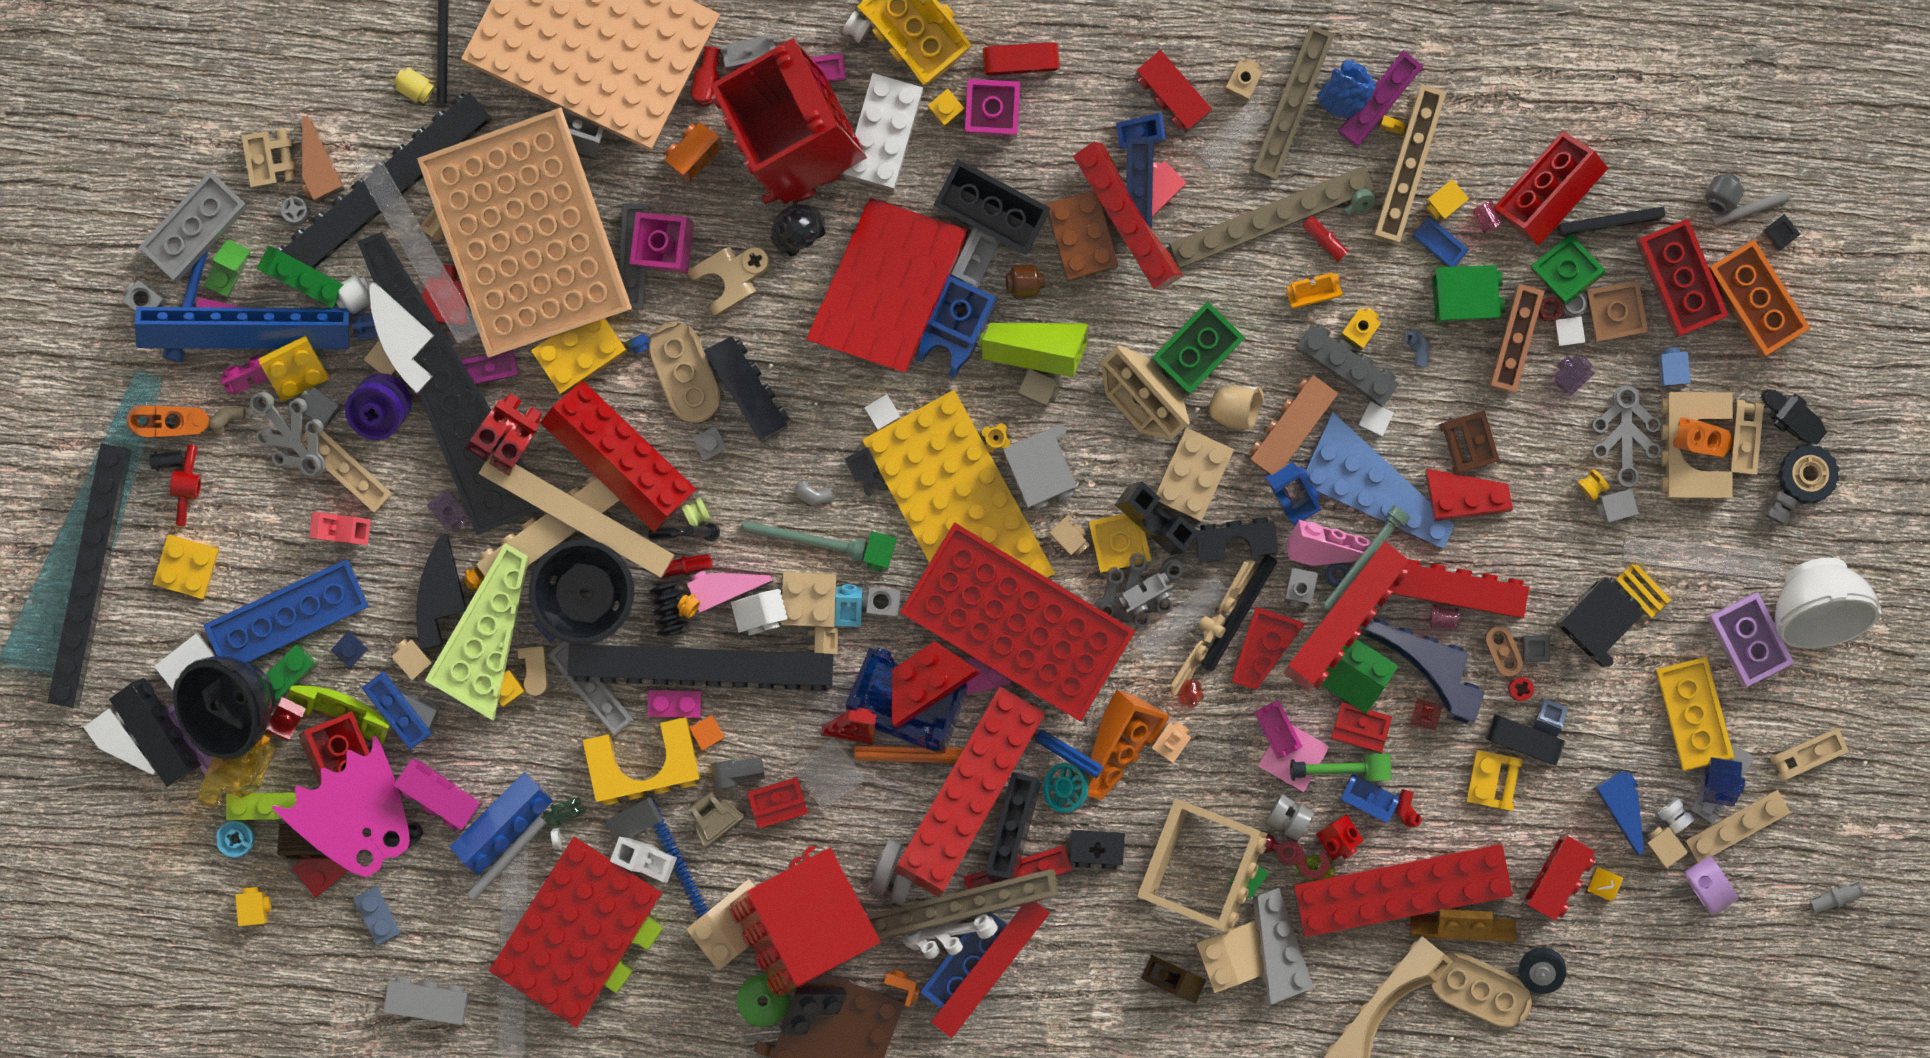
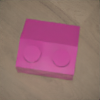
[629,212,694,274]

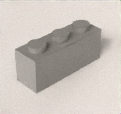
[383,976,470,1025]

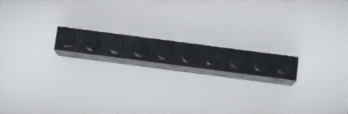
[277,92,492,287]
[47,443,132,708]
[568,644,833,691]

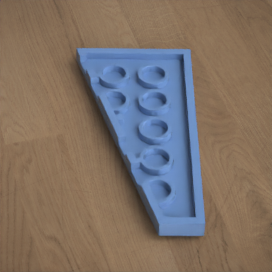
[1306,412,1454,549]

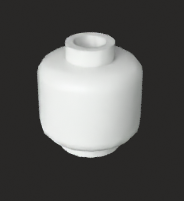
[336,275,371,314]

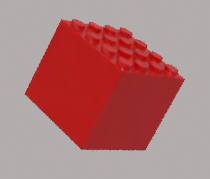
[711,38,867,204]
[729,846,881,997]

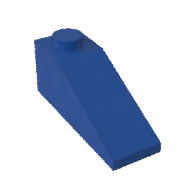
[1594,771,1644,855]

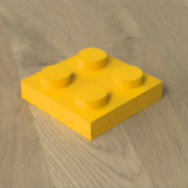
[258,336,329,402]
[1088,513,1152,573]
[153,534,220,600]

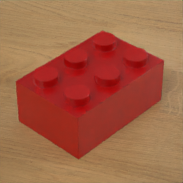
[1522,834,1596,921]

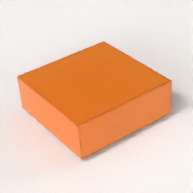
[689,715,725,751]

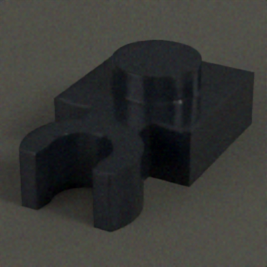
[845,447,884,497]

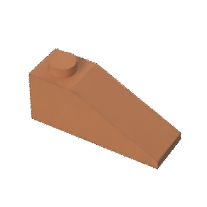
[301,116,345,203]

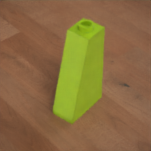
[979,323,1088,378]

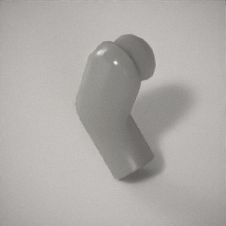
[795,480,834,506]

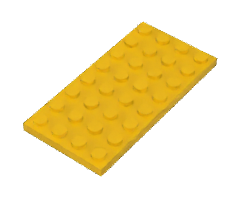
[862,390,1055,578]

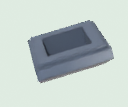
[1533,699,1568,737]

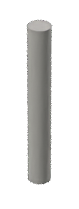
[1711,191,1789,227]

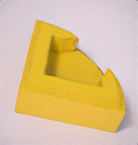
[1379,115,1407,135]

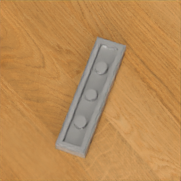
[547,642,634,736]

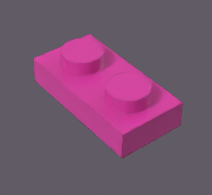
[648,690,701,718]

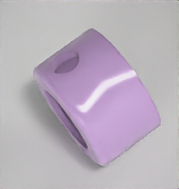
[1684,855,1739,915]

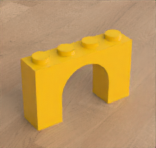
[583,717,701,806]

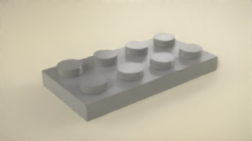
[139,171,249,283]

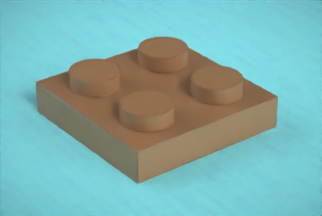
[1586,280,1649,342]

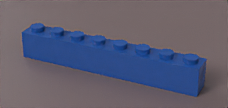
[135,307,350,350]

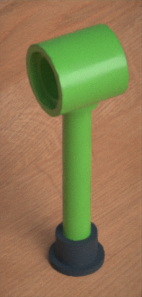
[1290,754,1392,781]

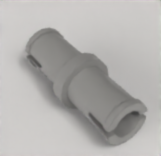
[1809,881,1865,914]

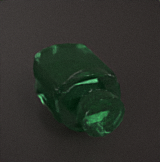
[543,797,585,827]

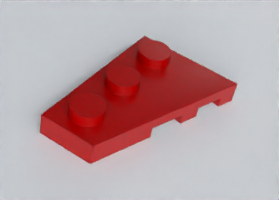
[1425,468,1513,521]

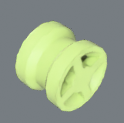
[681,497,712,526]

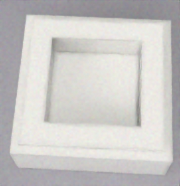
[1555,316,1585,347]
[865,394,901,430]
[1358,401,1394,437]

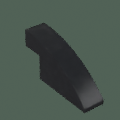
[416,534,467,650]

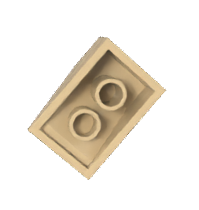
[686,879,755,971]
[1195,920,1264,993]

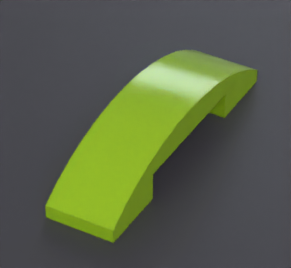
[287,685,390,745]

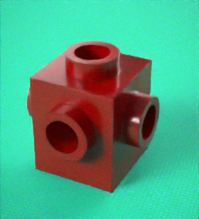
[1316,814,1364,861]

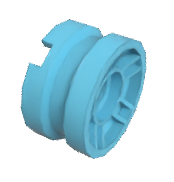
[216,820,256,857]

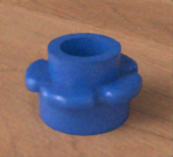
[626,333,651,355]

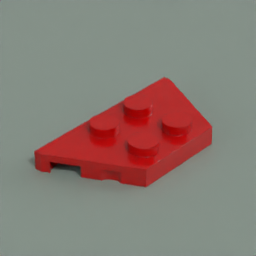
[892,641,980,728]

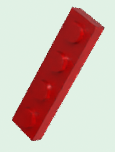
[964,845,1073,890]

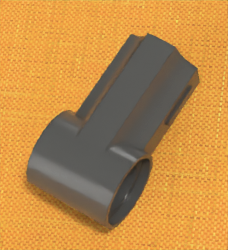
[710,757,765,789]

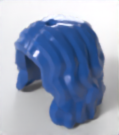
[1317,60,1376,119]

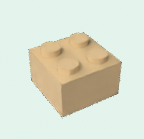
[781,572,837,628]

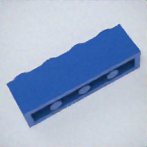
[449,772,553,876]

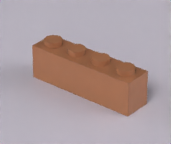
[1488,284,1544,394]
[1249,375,1338,475]

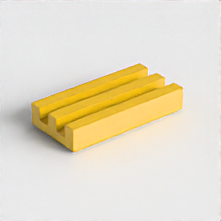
[1615,562,1671,618]

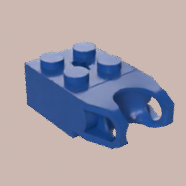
[916,275,999,378]

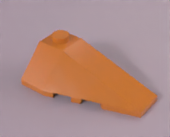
[1081,690,1170,800]

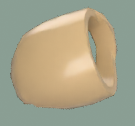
[1209,385,1264,429]

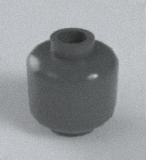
[1705,173,1744,214]

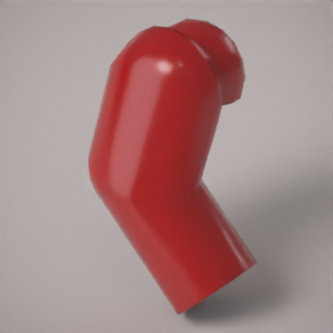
[1396,789,1422,828]

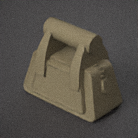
[688,790,745,848]

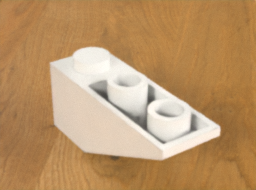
[84,708,158,775]

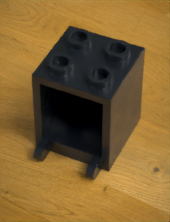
[1555,577,1644,667]

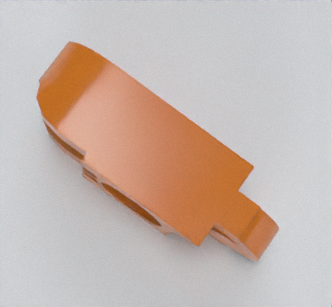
[126,405,209,437]
[1673,417,1733,457]

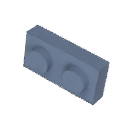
[353,886,401,945]

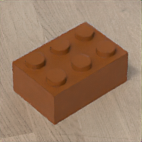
[1046,190,1118,283]

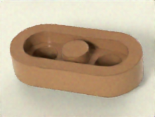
[1485,626,1523,677]

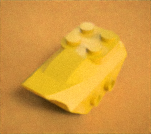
[856,0,972,85]

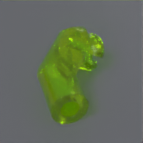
[1295,854,1335,878]

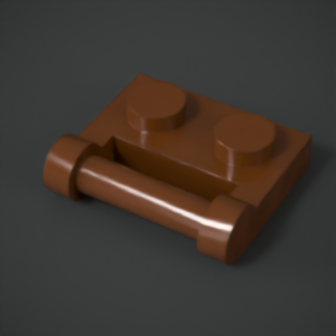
[1439,411,1500,474]

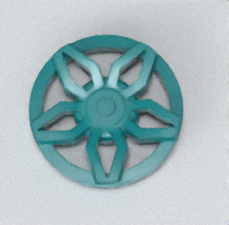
[1043,763,1089,813]

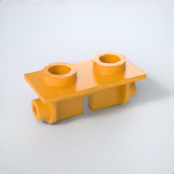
[1286,272,1343,309]

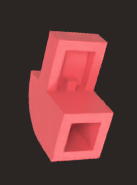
[309,511,371,545]

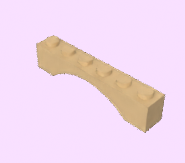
[1324,937,1453,1058]

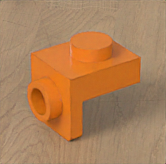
[884,969,921,1007]

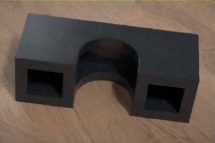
[1114,481,1199,555]
[1195,517,1278,563]

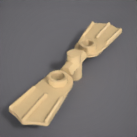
[1170,559,1256,696]

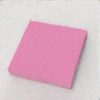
[1258,725,1330,792]

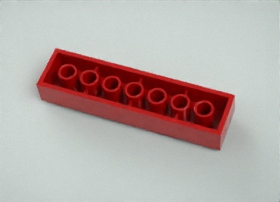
[894,687,1045,898]
[1293,843,1513,937]

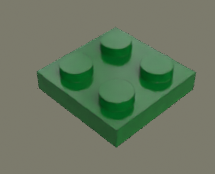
[1531,234,1606,306]

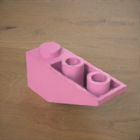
[1286,520,1370,566]

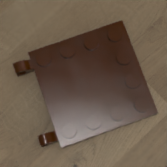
[754,973,904,1058]

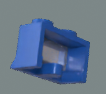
[1265,462,1321,526]

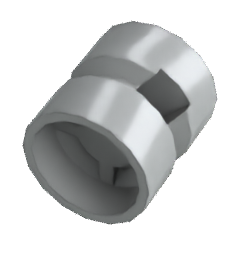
[1265,794,1314,842]

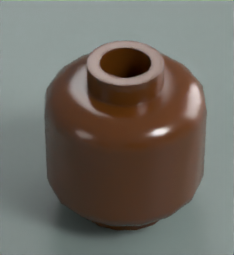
[1006,264,1045,300]

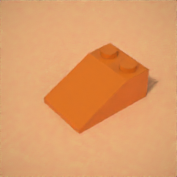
[664,122,724,184]

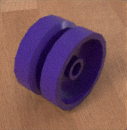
[345,373,412,441]

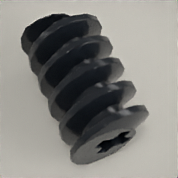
[649,580,689,637]

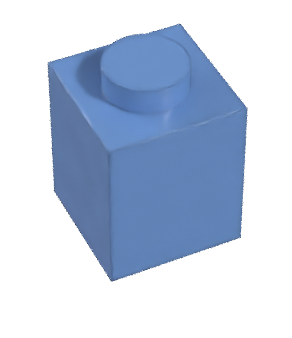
[1658,348,1691,387]

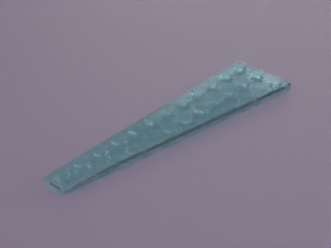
[0,371,163,675]

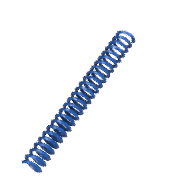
[647,795,709,919]

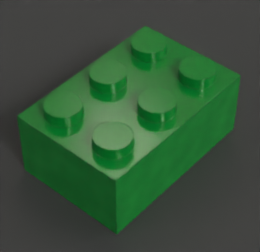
[1151,301,1245,396]

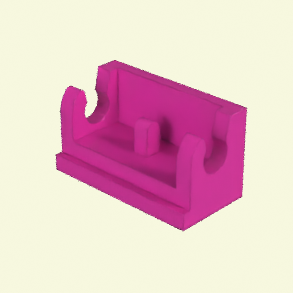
[1254,700,1303,759]

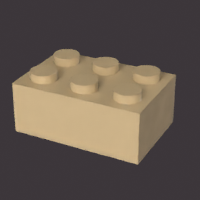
[1156,427,1234,523]

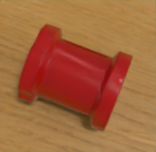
[1508,677,1534,701]

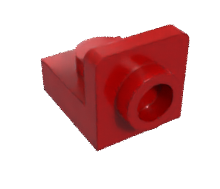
[267,697,306,741]

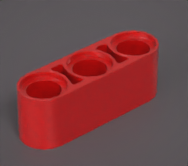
[982,42,1060,75]

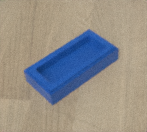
[1412,216,1469,267]

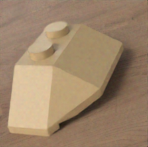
[1100,345,1190,440]

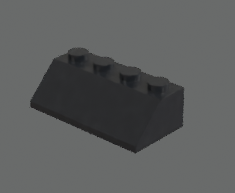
[933,159,1051,255]
[704,336,790,443]

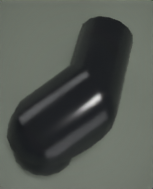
[385,822,423,848]

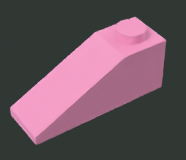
[687,571,773,613]

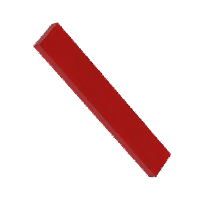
[931,902,1050,1039]

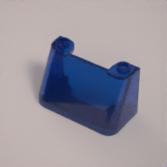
[845,647,968,754]

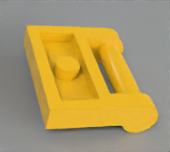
[1466,750,1523,811]

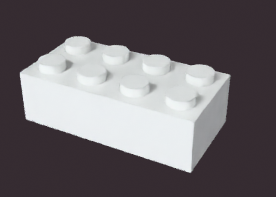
[843,73,923,192]

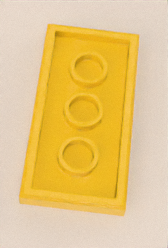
[1655,656,1734,772]

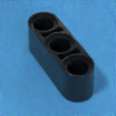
[1485,714,1566,766]

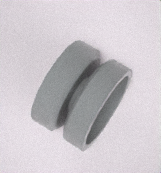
[868,839,912,906]

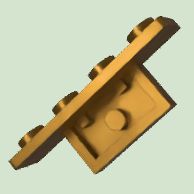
[1410,909,1517,942]

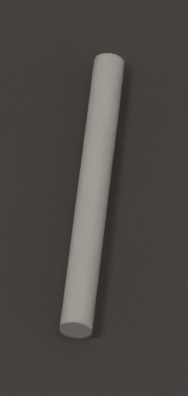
[467,816,547,901]

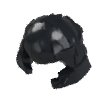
[770,203,826,257]

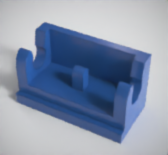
[1339,774,1399,823]

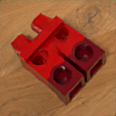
[467,393,542,476]

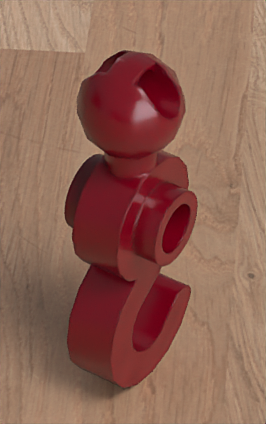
[1264,832,1331,879]

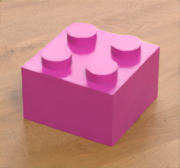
[965,79,1020,138]

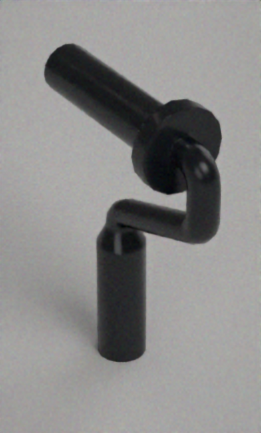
[648,523,720,542]

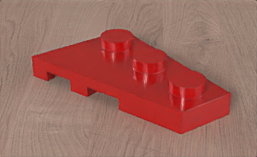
[1231,607,1306,690]
[821,708,876,745]

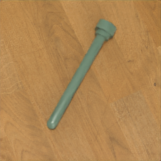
[1323,505,1410,612]
[741,521,867,561]

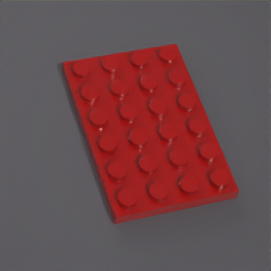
[489,836,663,1028]

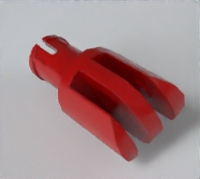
[691,46,721,107]

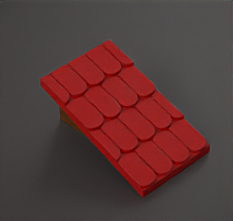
[806,198,969,373]

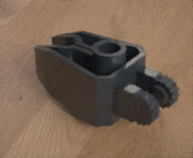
[1760,389,1827,445]

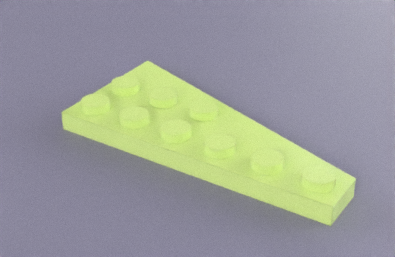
[425,543,529,721]

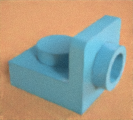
[835,584,863,627]

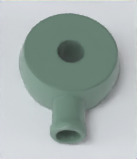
[1345,189,1376,215]

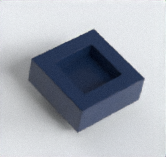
[331,631,369,668]

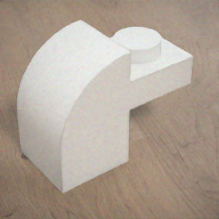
[610,837,677,882]

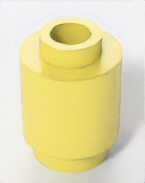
[394,68,435,104]

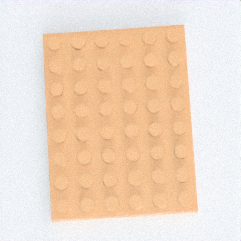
[461,0,720,151]
[417,108,632,358]

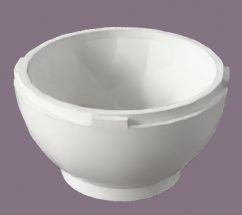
[1775,558,1882,649]

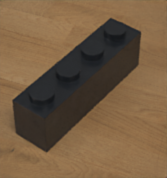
[109,678,202,787]
[985,772,1041,882]

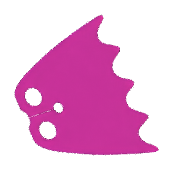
[272,735,409,877]

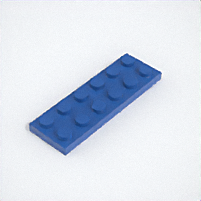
[203,559,370,663]

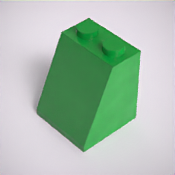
[1431,265,1505,325]

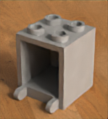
[1003,425,1077,512]

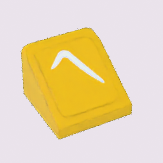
[1586,867,1623,902]

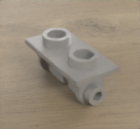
[1119,572,1174,616]

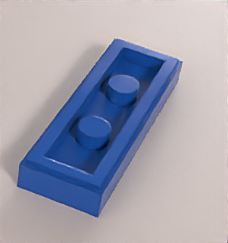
[362,671,432,750]

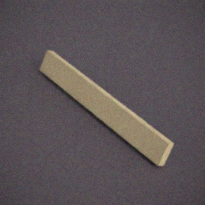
[479,452,675,578]

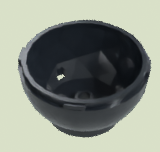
[529,539,634,645]
[173,656,275,759]

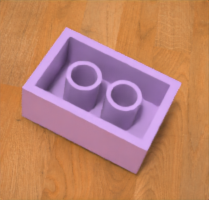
[1706,592,1794,687]

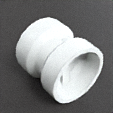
[1657,798,1694,835]

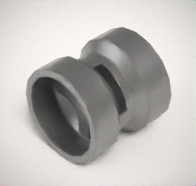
[1763,490,1798,526]

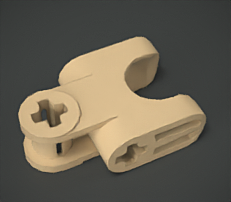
[688,247,770,316]

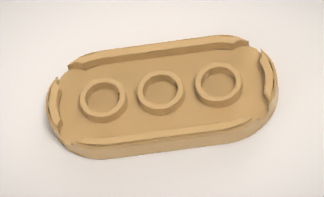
[648,322,721,423]
[1431,952,1532,1027]

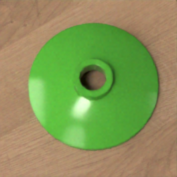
[737,974,790,1027]

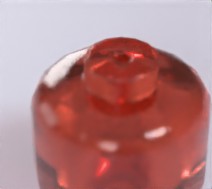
[1177,679,1204,708]

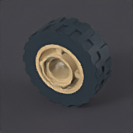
[1778,444,1840,504]

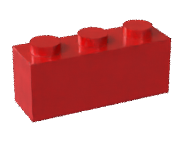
[1136,49,1212,132]

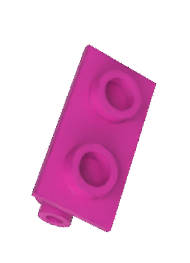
[220,354,269,395]

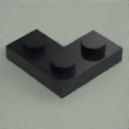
[780,987,847,1035]

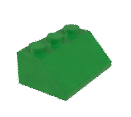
[1321,639,1398,715]

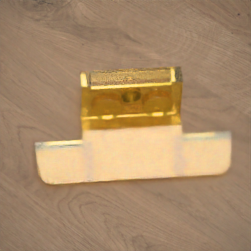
[197,741,276,809]

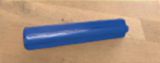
[1035,730,1103,778]

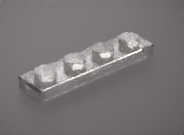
[1132,576,1228,662]

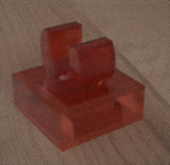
[1410,698,1443,731]

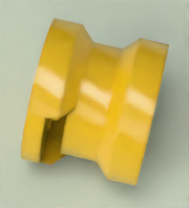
[1577,469,1610,502]

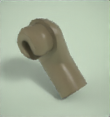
[209,406,245,435]

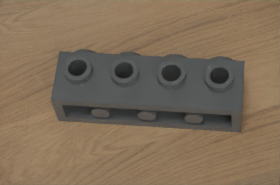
[1295,324,1399,407]

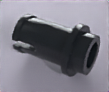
[149,450,183,472]

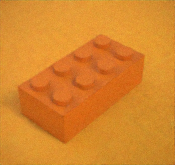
[1709,239,1810,358]

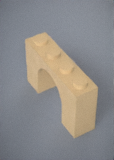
[1661,392,1733,499]

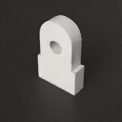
[551,828,562,850]

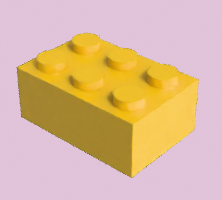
[531,318,628,396]

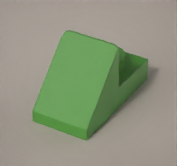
[204,239,252,298]

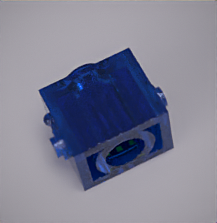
[1703,757,1745,807]

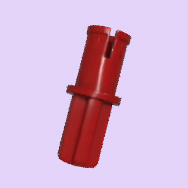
[1302,216,1349,263]
[662,554,713,578]

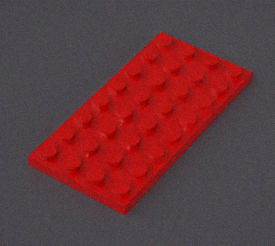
[900,522,1136,722]

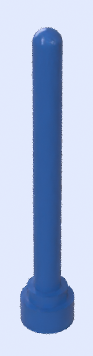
[162,249,209,363]

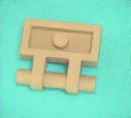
[241,129,296,188]

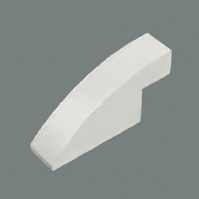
[369,282,434,393]

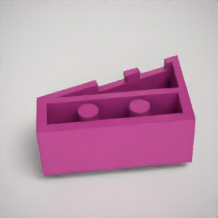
[393,759,482,831]

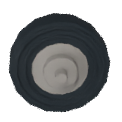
[1519,947,1567,994]

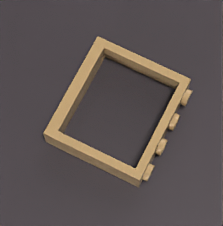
[1137,798,1267,932]

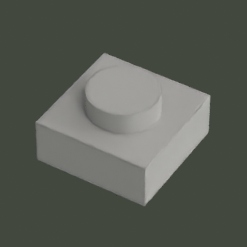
[692,426,728,461]

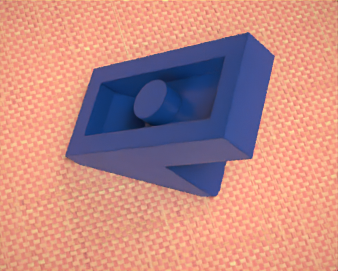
[1116,113,1166,149]

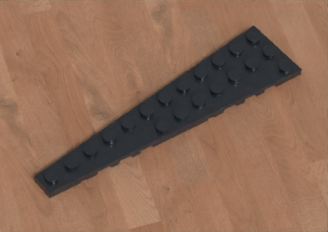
[357,232,541,535]

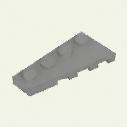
[1252,888,1314,1006]

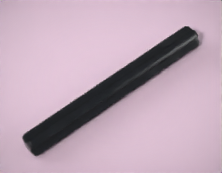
[1201,555,1277,672]

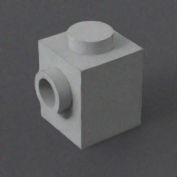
[1284,568,1318,608]

